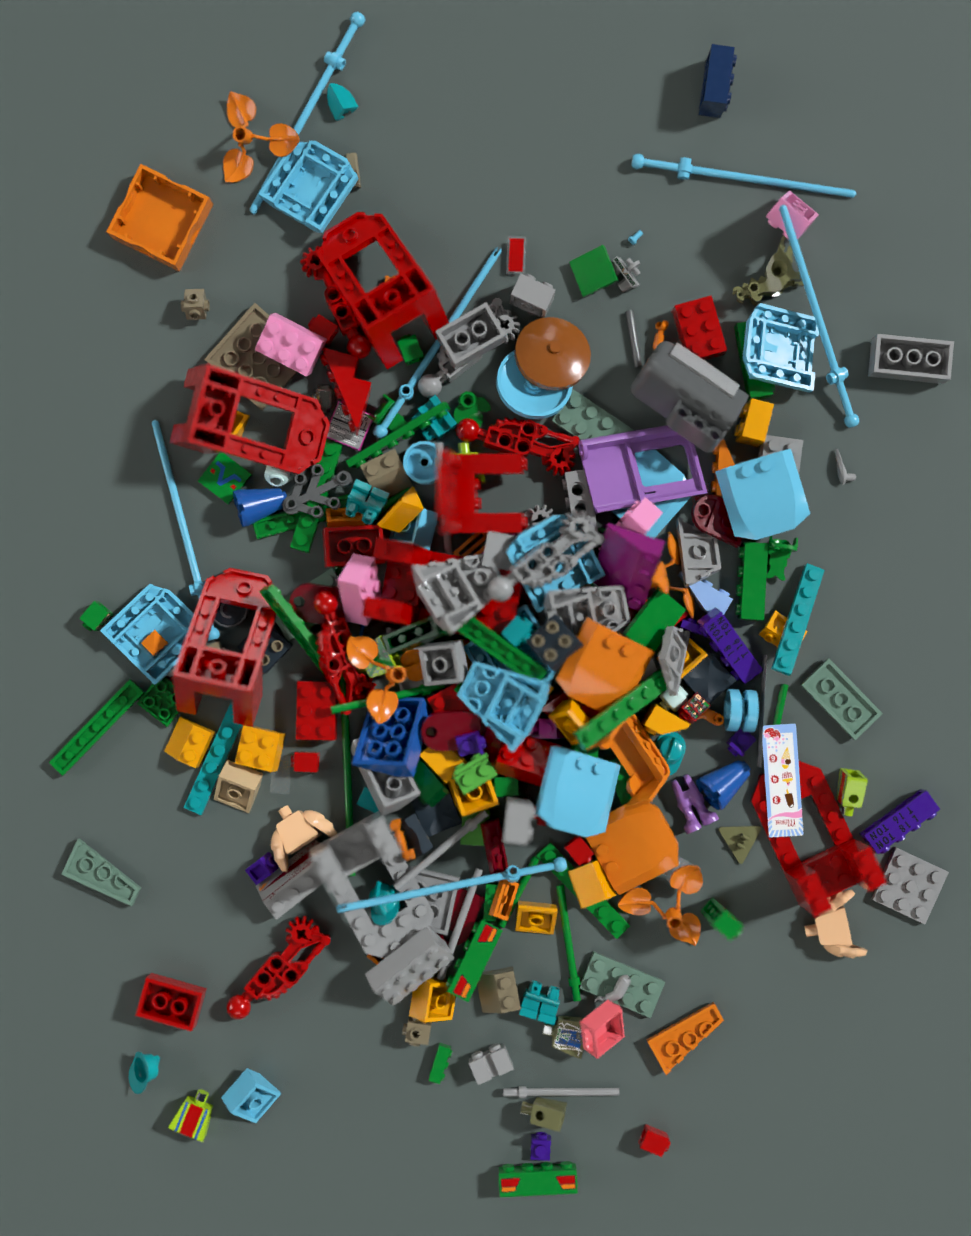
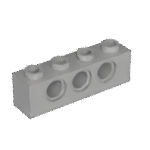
[562,469,600,548]

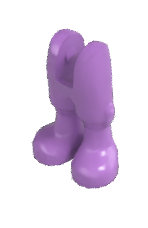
[671,774,719,834]

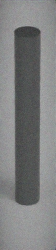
[625,310,642,368]

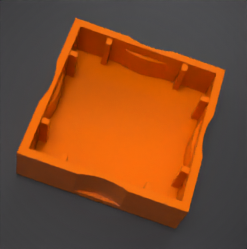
[106,164,213,272]

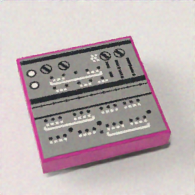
[327,401,374,451]

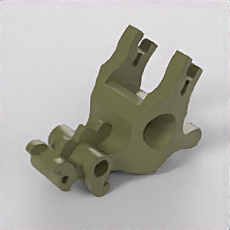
[732,236,810,306]

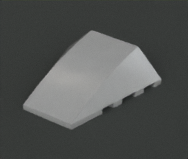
[412,554,501,634]
[544,585,630,636]

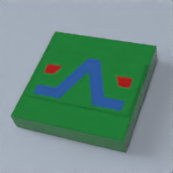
[198,453,252,505]

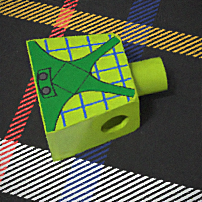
[356,635,403,678]

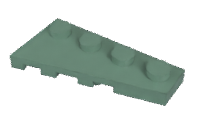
[61,838,141,906]

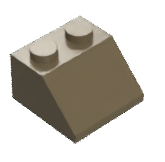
[360,449,412,497]
[477,966,521,1013]

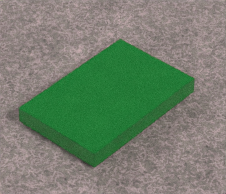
[623,587,686,652]

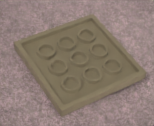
[204,303,297,411]

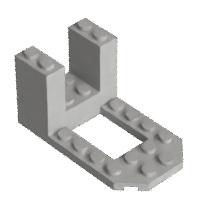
[310,811,434,959]

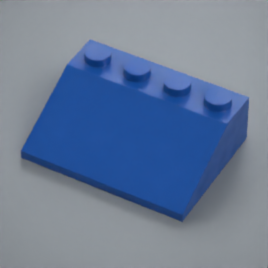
[352,697,432,777]

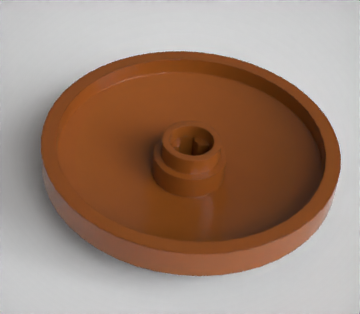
[514,317,591,391]

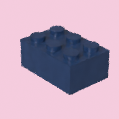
[698,44,737,118]

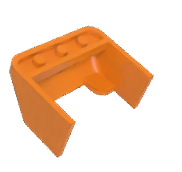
[587,714,670,811]

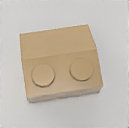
[213,760,263,813]

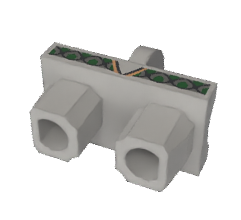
[612,256,641,292]

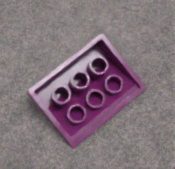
[594,523,665,611]

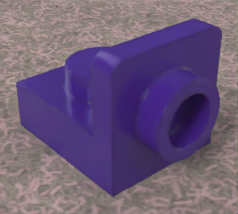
[678,615,704,635]
[726,727,756,757]
[455,731,486,757]
[245,852,279,885]
[530,1132,551,1161]

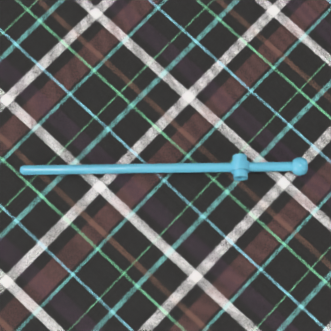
[250,12,365,214]
[631,154,856,198]
[779,205,859,428]
[373,247,502,439]
[152,420,220,641]
[336,857,567,913]

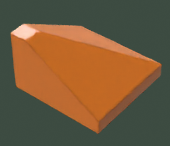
[141,630,169,657]

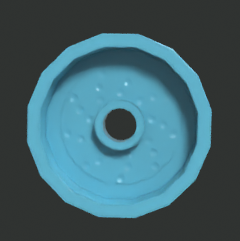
[403,441,438,485]
[724,689,759,732]

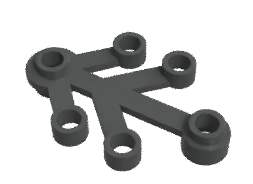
[282,464,352,519]

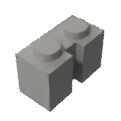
[469,1043,514,1085]

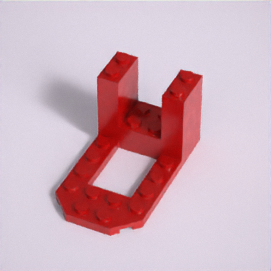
[316,212,449,370]
[169,364,330,474]
[438,450,528,534]
[362,538,522,635]
[173,568,277,727]
[750,761,887,917]

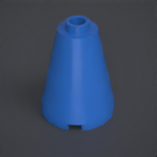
[233,488,287,527]
[696,760,750,810]

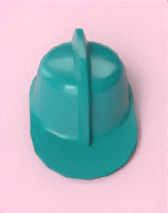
[655,732,686,776]
[369,881,399,926]
[129,1051,160,1094]

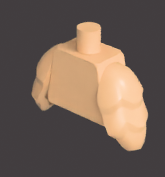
[271,805,338,872]
[804,890,867,959]

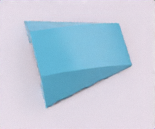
[457,661,549,752]

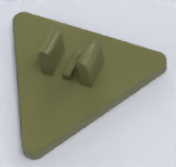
[719,826,761,864]

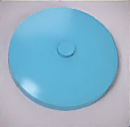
[496,351,573,419]

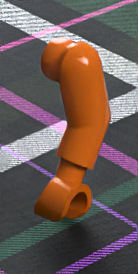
[652,320,669,350]
[698,709,724,726]
[390,819,416,861]

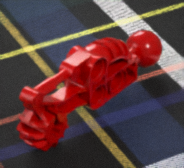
[300,246,371,359]
[456,417,580,476]
[313,590,377,715]
[226,915,331,1020]

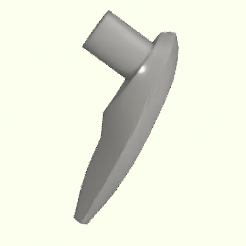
[836,449,856,485]

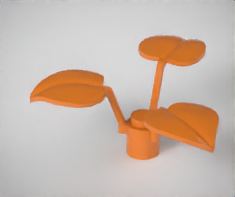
[223,91,300,183]
[650,532,695,619]
[346,636,424,724]
[618,865,703,946]

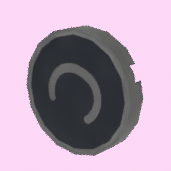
[214,603,249,628]

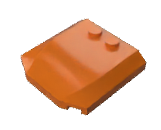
[554,617,655,712]
[586,802,679,895]

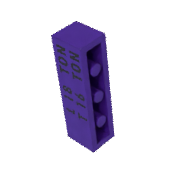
[697,607,763,684]
[859,789,940,854]

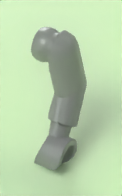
[594,975,631,1004]

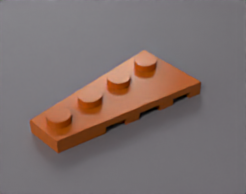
[646,1002,724,1075]

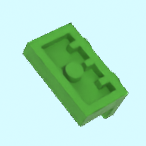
[452,753,498,795]

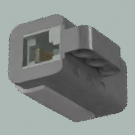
[630,341,749,453]

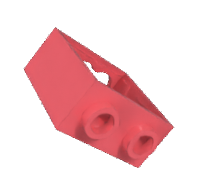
[580,1000,625,1059]

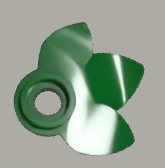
[454,391,491,428]

